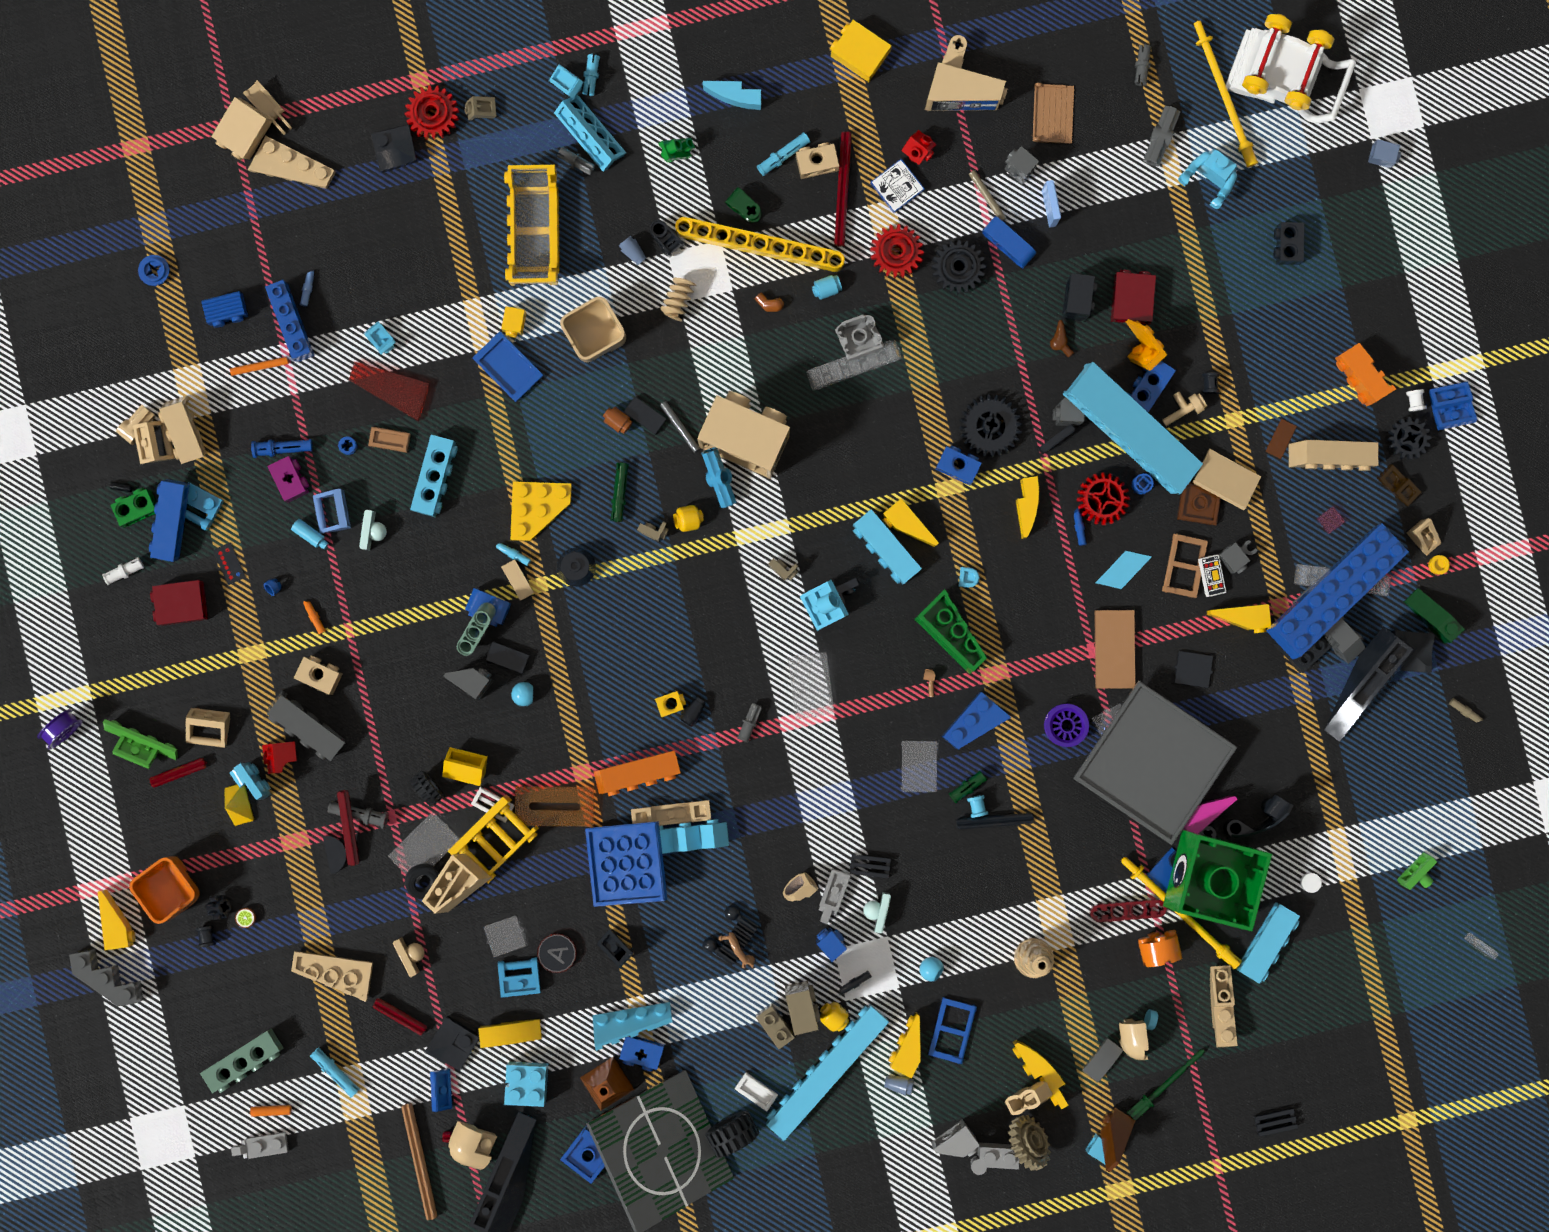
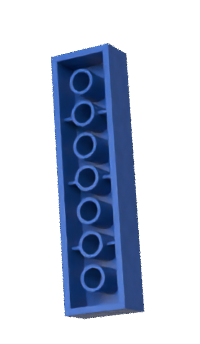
[1266,523,1409,659]

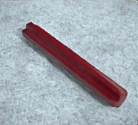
[337,790,359,866]

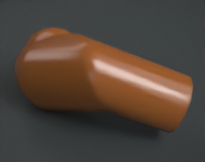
[754,292,784,312]

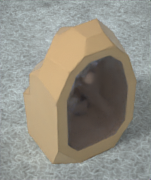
[783,872,818,901]

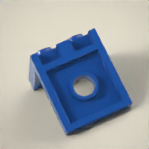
[560,1121,605,1184]

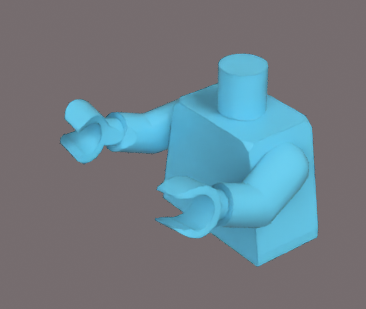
[1178,149,1237,209]

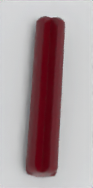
[149,758,207,787]
[373,998,427,1035]

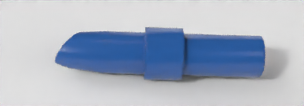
[1074,509,1086,546]

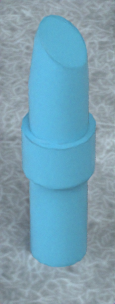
[496,543,531,566]

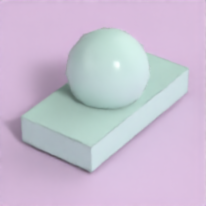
[359,510,387,551]
[863,892,891,933]

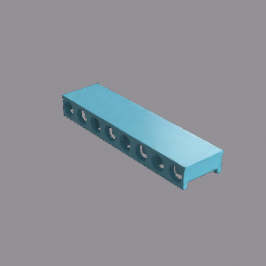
[1063,362,1203,494]

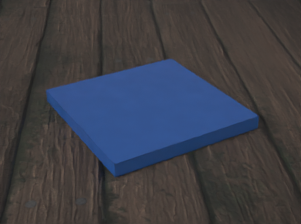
[585,821,667,907]

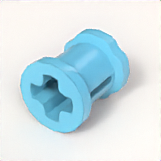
[967,795,988,818]

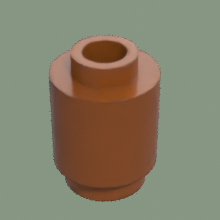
[603,407,633,434]

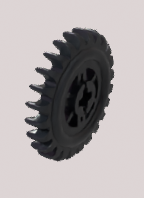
[959,394,1023,458]

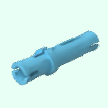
[757,132,810,176]
[310,1047,360,1098]

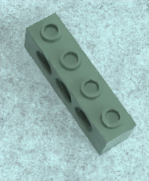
[200,1028,283,1093]

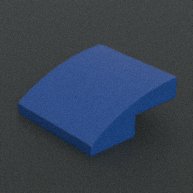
[1429,381,1477,430]

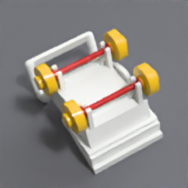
[1226,14,1356,123]

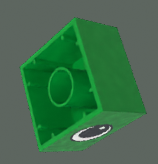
[1163,830,1272,931]

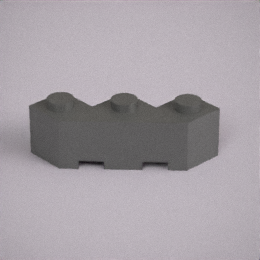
[1292,587,1365,664]
[69,949,144,1006]

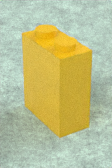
[830,20,891,82]

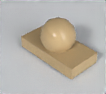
[393,937,424,977]

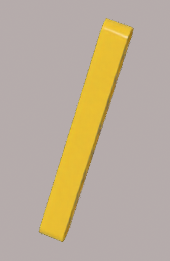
[675,217,845,272]

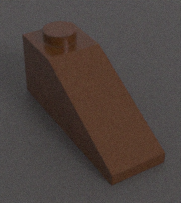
[1100,1107,1135,1173]

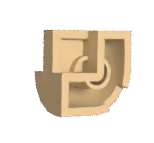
[1118,1019,1149,1060]
[448,1121,497,1170]

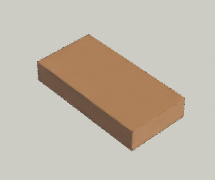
[368,427,411,453]

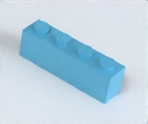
[853,509,922,585]
[1236,902,1300,984]

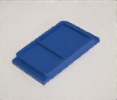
[473,331,544,402]

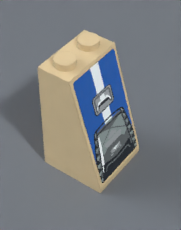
[925,62,1008,111]

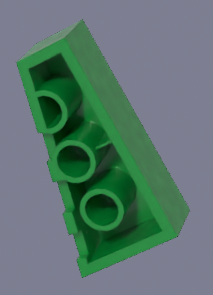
[915,589,987,674]

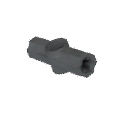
[1143,106,1180,167]

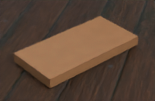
[1094,610,1135,689]

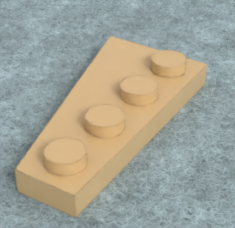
[248,136,335,189]
[291,951,373,1002]

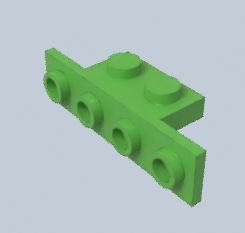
[103,719,178,769]

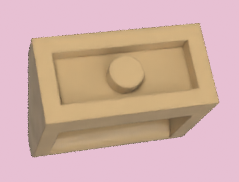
[133,421,175,464]
[186,708,230,748]

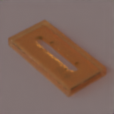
[515,786,594,827]

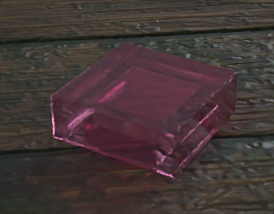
[1316,507,1345,534]

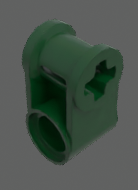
[725,187,761,223]

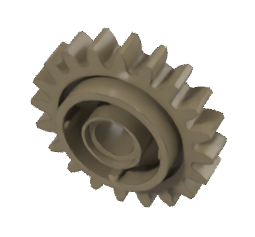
[1008,1115,1051,1171]

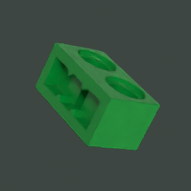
[111,488,157,528]

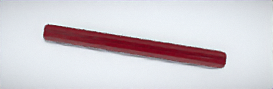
[834,132,852,247]

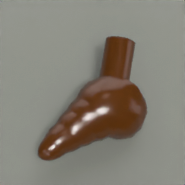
[1050,320,1074,357]

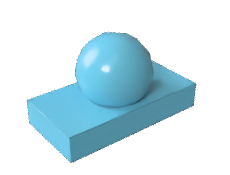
[549,64,583,99]

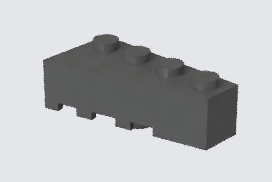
[267,690,345,761]

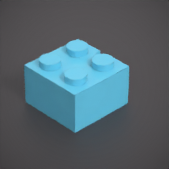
[504,1061,548,1107]

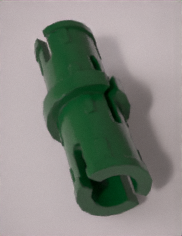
[949,770,987,804]

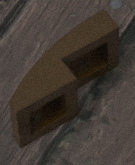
[1377,464,1421,506]

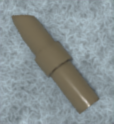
[1449,698,1483,723]

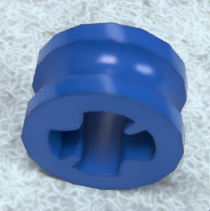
[338,437,357,455]

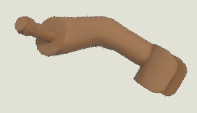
[719,932,755,968]

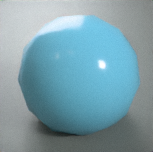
[511,682,533,706]
[919,957,944,982]

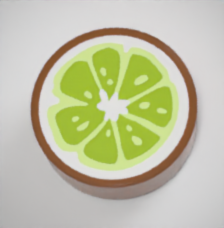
[235,908,256,928]

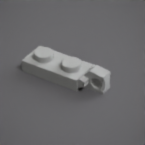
[819,868,851,924]
[231,1132,289,1159]

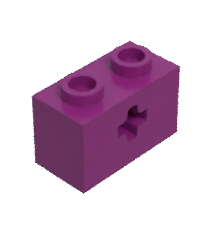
[267,456,309,503]

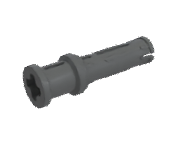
[328,801,389,829]

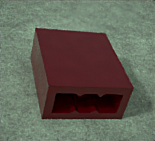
[1111,270,1156,325]
[150,580,208,626]

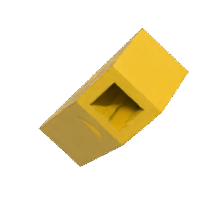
[888,1012,920,1079]

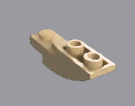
[1210,966,1237,1048]

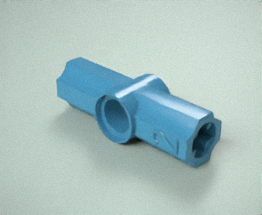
[701,447,736,508]

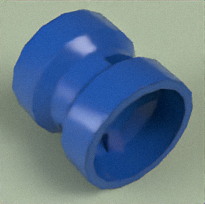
[1131,473,1154,495]

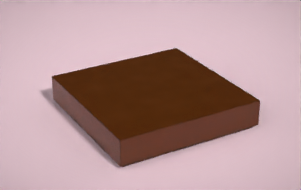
[1177,482,1221,526]

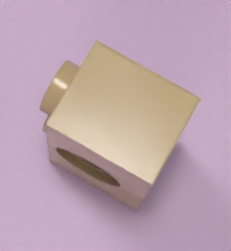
[796,143,839,179]
[294,655,343,695]

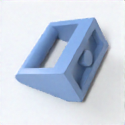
[313,489,351,534]

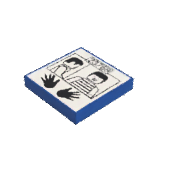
[870,159,925,213]

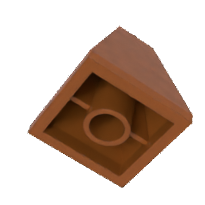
[580,1056,634,1111]

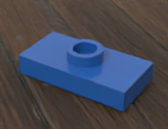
[430,1069,452,1112]

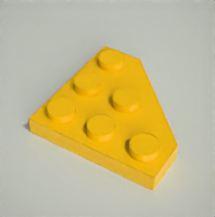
[511,482,572,541]

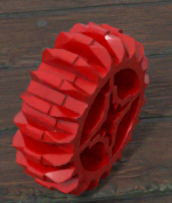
[1076,472,1130,525]

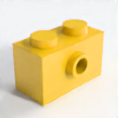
[442,747,488,786]

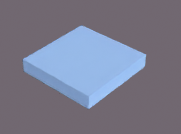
[1042,180,1061,228]

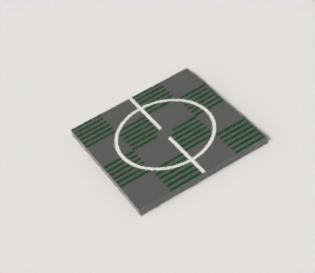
[586,1070,734,1232]

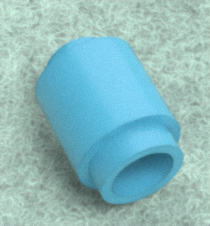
[812,275,842,300]

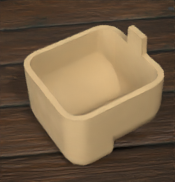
[560,297,626,362]

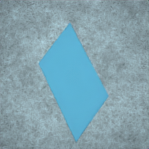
[1096,551,1151,589]

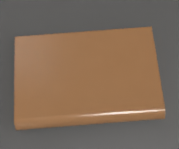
[1033,83,1074,144]

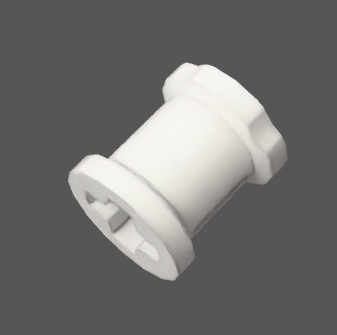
[1406,389,1427,412]

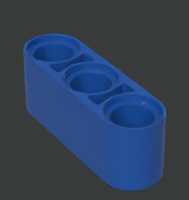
[982,216,1036,268]

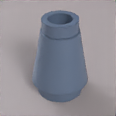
[619,236,646,265]
[884,1076,914,1096]

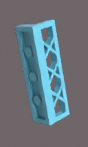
[554,94,626,172]

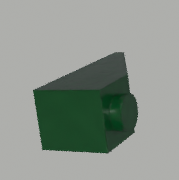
[1403,588,1465,644]

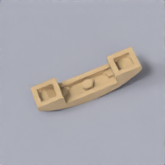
[631,800,711,826]

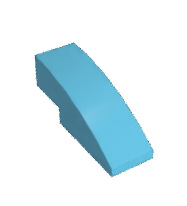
[703,81,761,110]

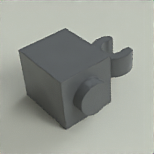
[1218,540,1257,574]

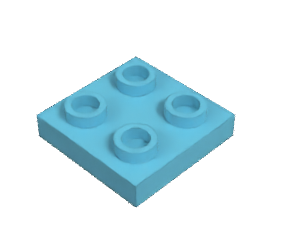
[800,580,849,631]
[230,762,271,800]

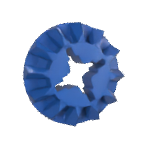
[138,255,170,286]

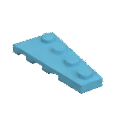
[593,1002,673,1051]

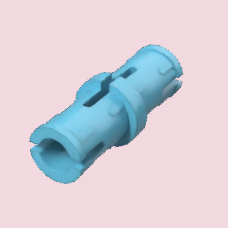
[582,54,600,96]

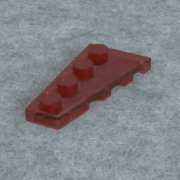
[349,361,430,421]

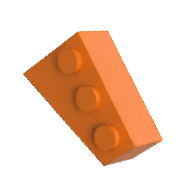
[1335,343,1396,407]

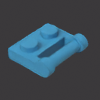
[185,482,224,531]
[498,957,541,997]

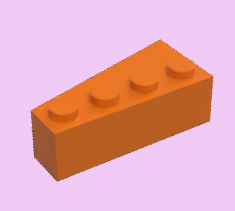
[593,751,680,796]

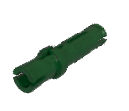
[610,463,629,522]

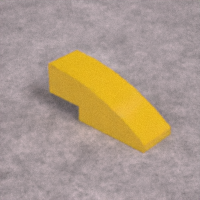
[1016,476,1039,539]
[478,1019,542,1048]

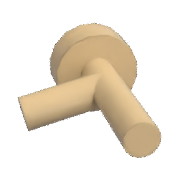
[1162,392,1207,426]

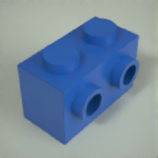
[816,927,847,962]

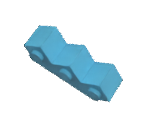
[659,819,729,854]

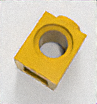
[501,306,527,338]
[655,691,686,717]

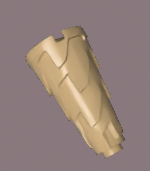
[1014,938,1054,978]

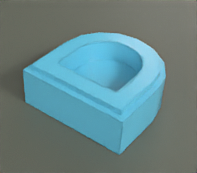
[959,567,979,588]

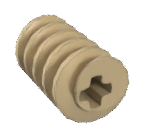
[661,277,697,321]

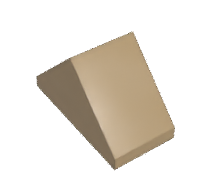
[1407,518,1441,555]

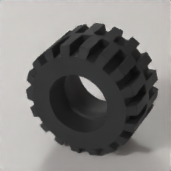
[705,1111,760,1157]

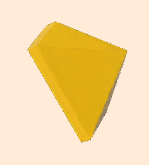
[225,785,254,826]

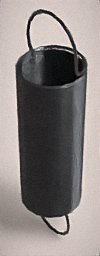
[105,482,137,493]

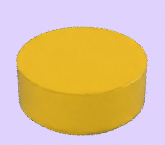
[1428,555,1450,575]

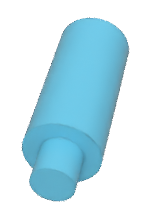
[291,519,329,550]

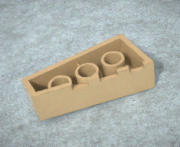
[1289,440,1378,471]

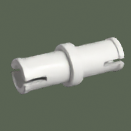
[102,557,144,585]

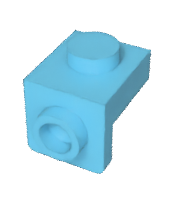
[364,321,396,354]

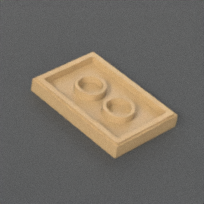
[1192,449,1261,510]

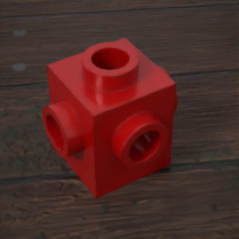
[901,130,937,165]

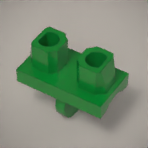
[658,138,695,162]

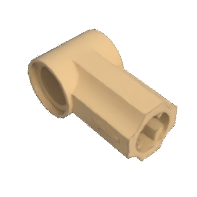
[116,405,156,445]

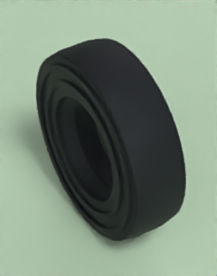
[405,864,439,899]

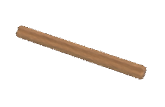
[401,1103,437,1220]

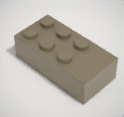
[785,981,821,1035]

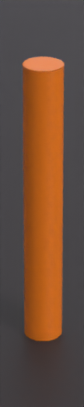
[230,357,289,376]

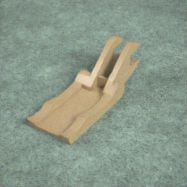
[243,80,292,135]

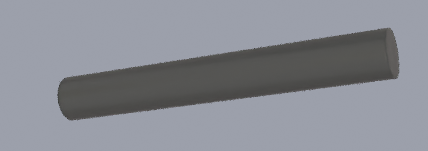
[660,401,700,453]

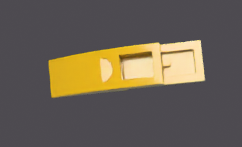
[1012,1040,1068,1109]

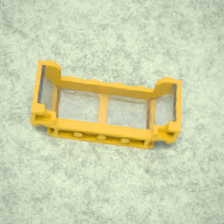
[504,165,559,286]

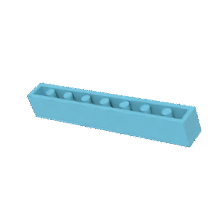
[766,1004,889,1141]

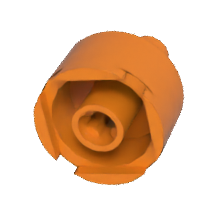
[1138,930,1182,967]

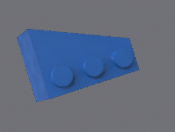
[942,692,1011,749]

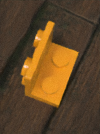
[1126,319,1167,371]

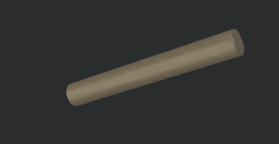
[969,170,1007,221]

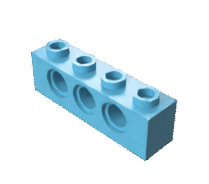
[410,435,458,517]

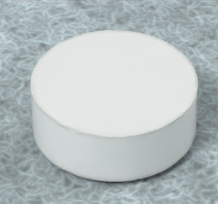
[1300,873,1322,893]

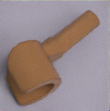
[923,669,935,697]

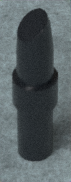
[839,971,872,995]

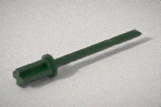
[1127,1049,1204,1121]

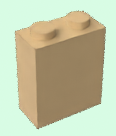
[211,97,273,160]

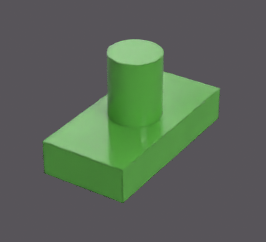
[1397,852,1437,890]

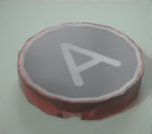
[537,933,577,973]

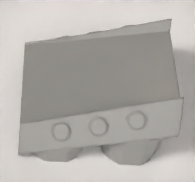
[835,315,885,360]

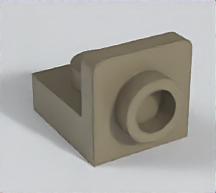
[465,96,496,120]
[637,521,669,542]
[768,558,798,581]

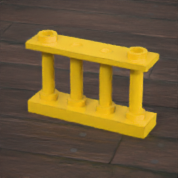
[448,794,539,883]

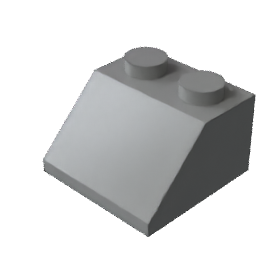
[931,1119,980,1158]

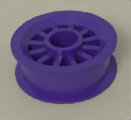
[1044,704,1089,747]
[37,709,82,750]

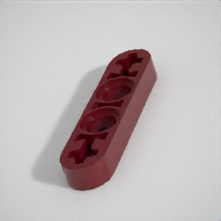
[1089,899,1167,922]

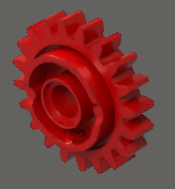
[405,85,459,140]
[870,224,924,279]

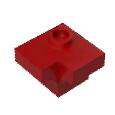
[262,742,297,774]

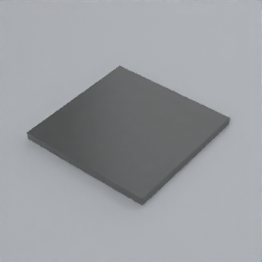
[1073,681,1237,845]

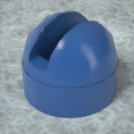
[264,579,281,596]

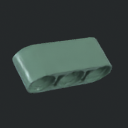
[457,603,496,656]

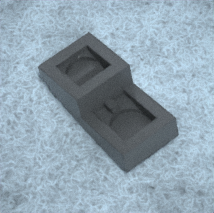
[1082,1038,1123,1082]

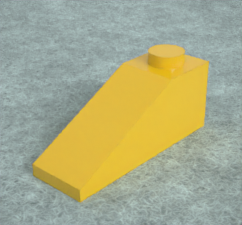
[882,499,939,547]
[1207,604,1271,633]
[98,890,135,950]

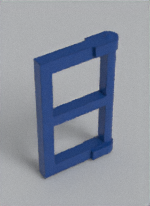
[928,997,977,1064]

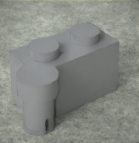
[971,1143,1019,1175]

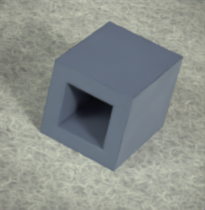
[1368,139,1401,168]

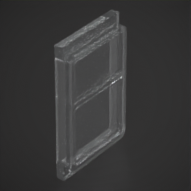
[788,652,834,719]
[388,812,460,884]

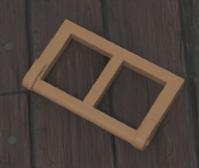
[1162,534,1208,598]

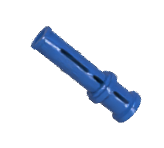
[251,439,313,458]

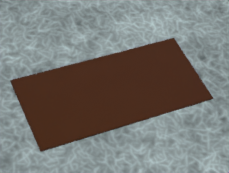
[1265,419,1297,459]

